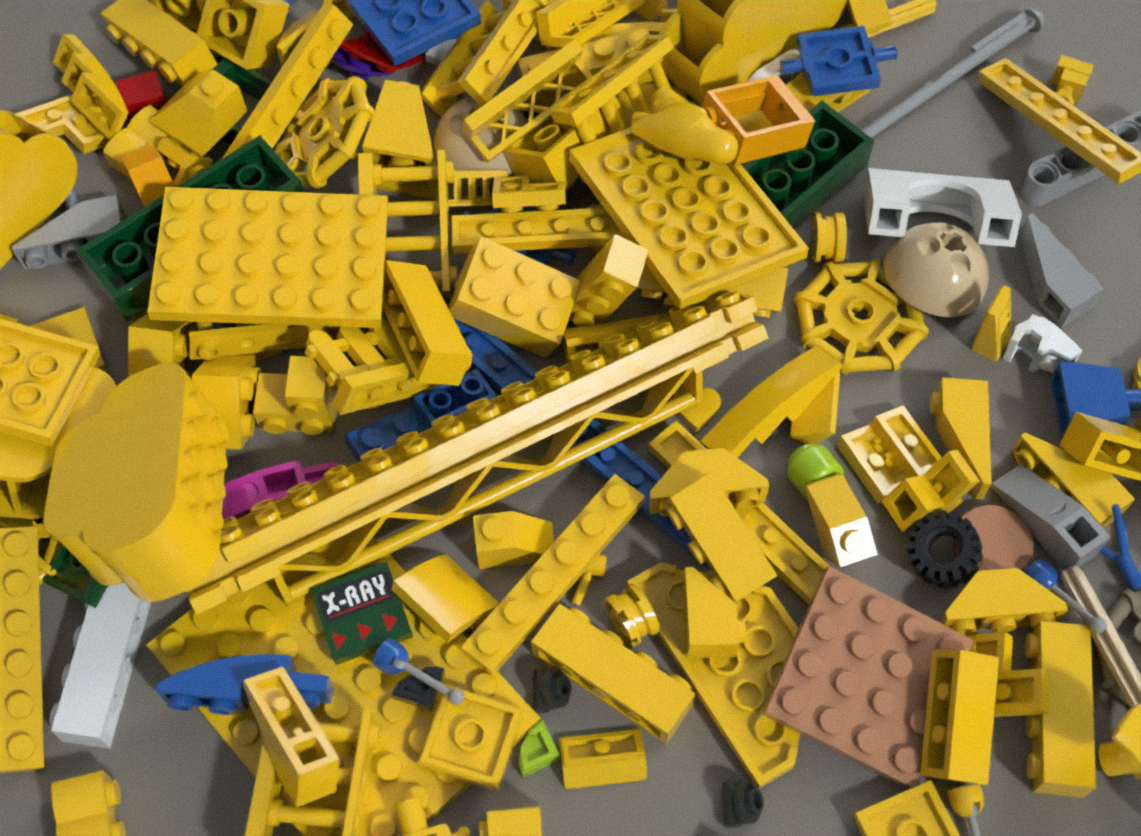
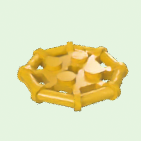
[275,76,374,189]
[793,258,929,375]

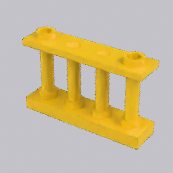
[420,0,550,118]
[549,35,697,183]
[358,150,458,299]
[189,322,340,360]
[245,709,382,836]

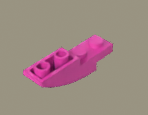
[222,460,338,520]

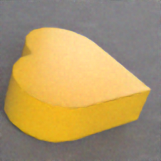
[672,388,721,433]

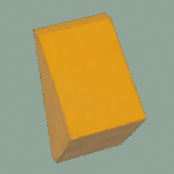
[120,143,175,207]

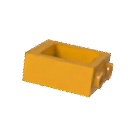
[702,75,815,165]

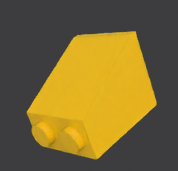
[362,80,436,200]

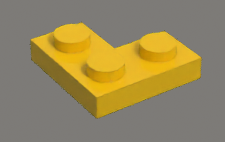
[16,94,110,154]
[492,175,566,213]
[968,632,1050,717]

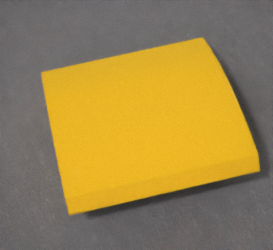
[836,406,942,504]
[392,554,499,644]

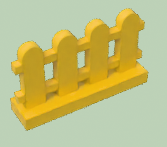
[304,318,441,415]

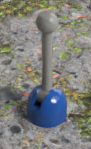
[1025,559,1107,633]
[373,638,464,705]

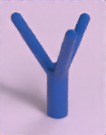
[1099,504,1141,591]

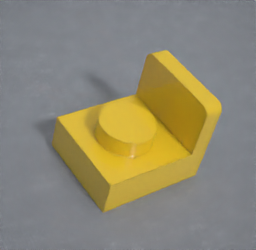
[157,137,213,187]

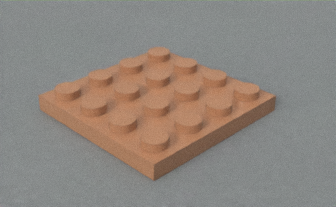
[762,566,974,790]

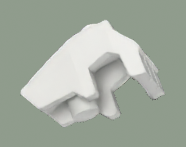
[1003,314,1083,373]

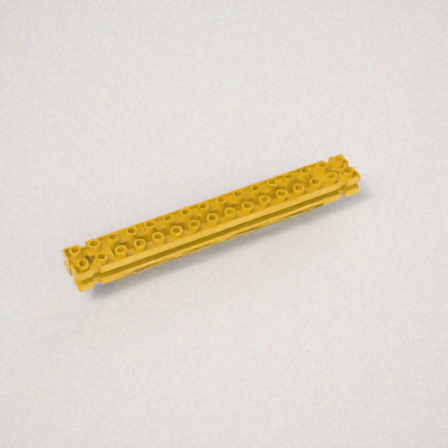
[186,291,769,615]

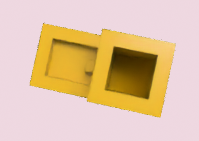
[882,450,979,532]

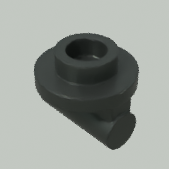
[533,667,572,713]
[722,780,764,828]

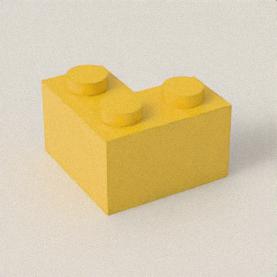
[128,313,198,377]
[192,355,262,450]
[253,356,338,436]

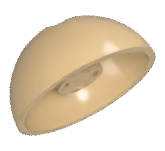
[434,96,528,187]
[883,222,989,317]

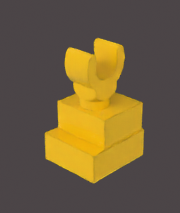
[1050,55,1094,105]

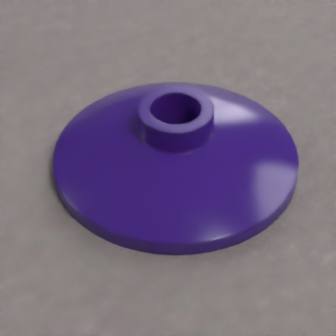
[331,47,393,81]

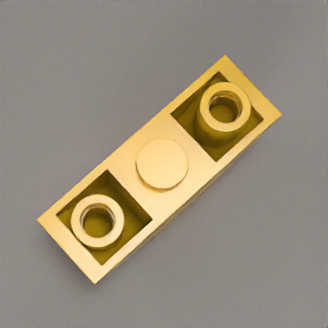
[649,448,769,516]
[940,568,1068,636]

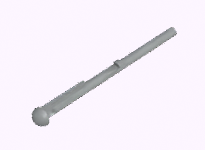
[861,8,1044,138]

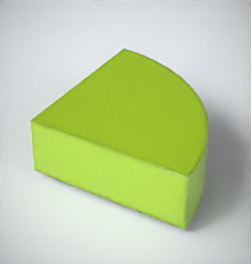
[519,720,561,778]

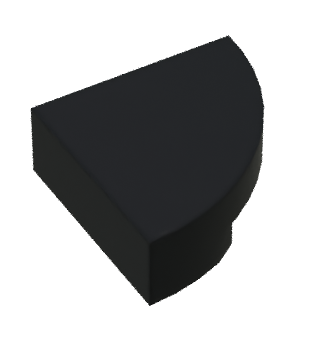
[392,666,445,711]

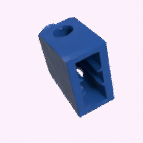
[1050,361,1141,440]

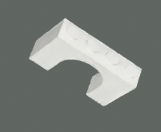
[863,168,1022,247]

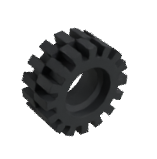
[907,510,983,588]

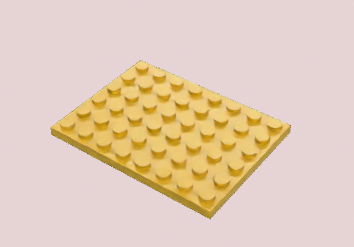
[146,531,541,836]

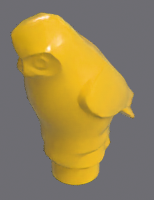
[632,88,738,164]

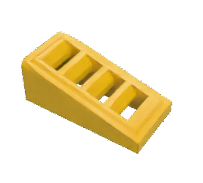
[436,168,508,206]
[971,285,1012,361]

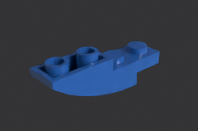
[345,369,497,462]
[156,654,334,715]

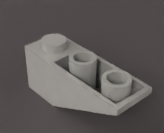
[12,195,126,270]
[1019,213,1104,328]
[991,464,1111,570]

